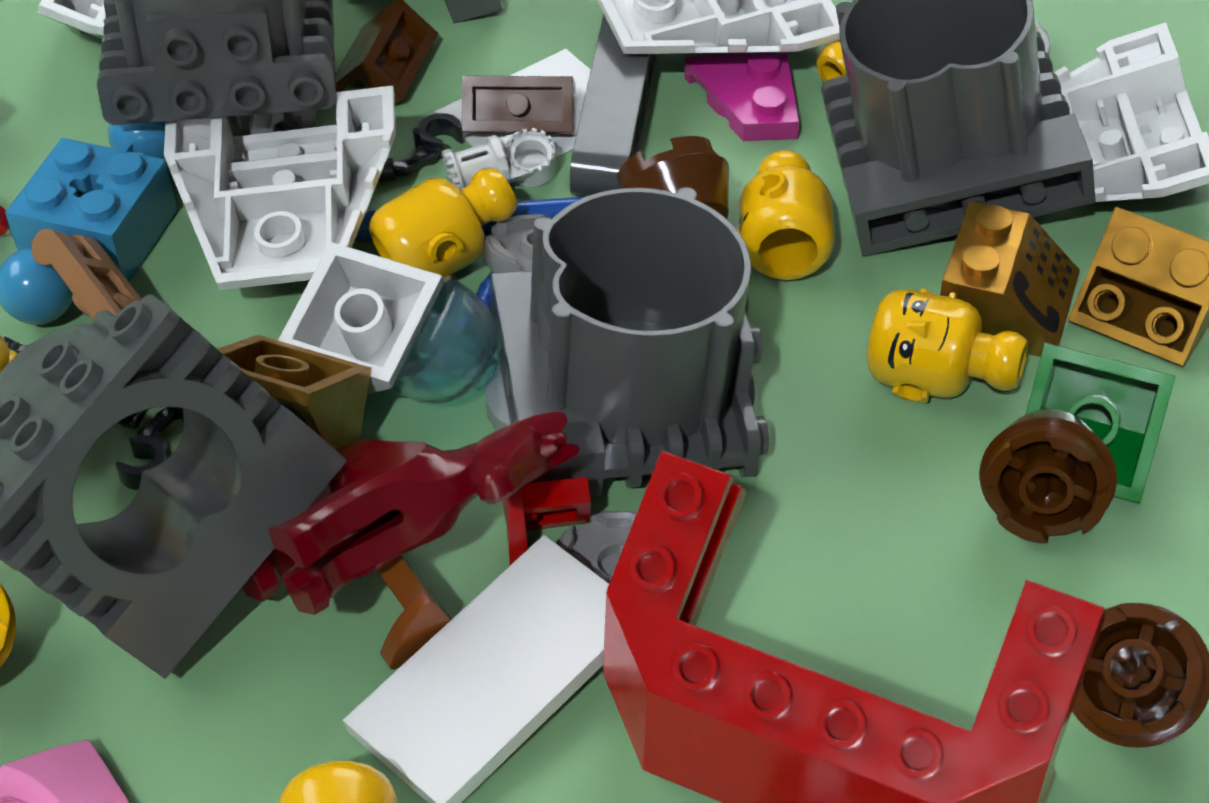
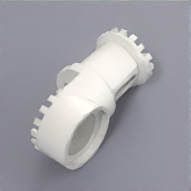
[441,128,557,190]

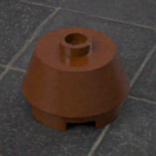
[617,136,729,219]
[979,409,1117,543]
[1072,603,1209,748]

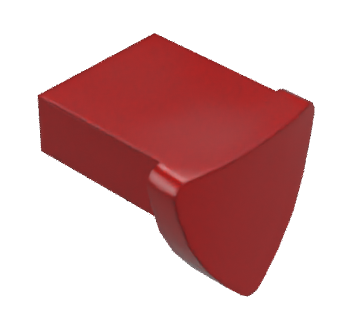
[502,477,591,565]

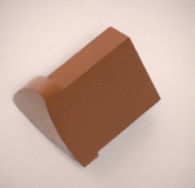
[377,555,452,670]

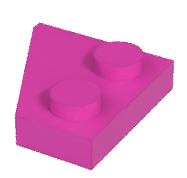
[684,52,799,141]

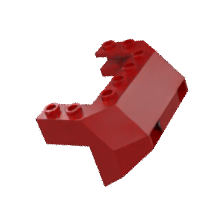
[603,450,1105,803]

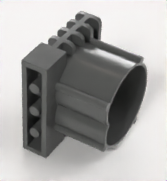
[97,0,337,125]
[821,0,1096,257]
[490,187,769,497]
[0,294,347,679]

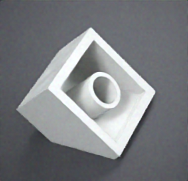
[278,242,444,394]

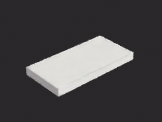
[343,535,609,803]

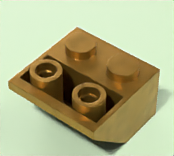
[1068,207,1209,367]

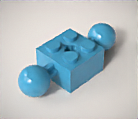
[0,121,178,324]

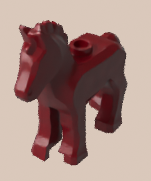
[242,411,579,615]

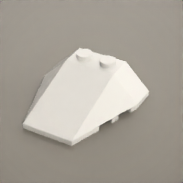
[597,0,840,54]
[1054,22,1209,202]
[164,85,396,291]

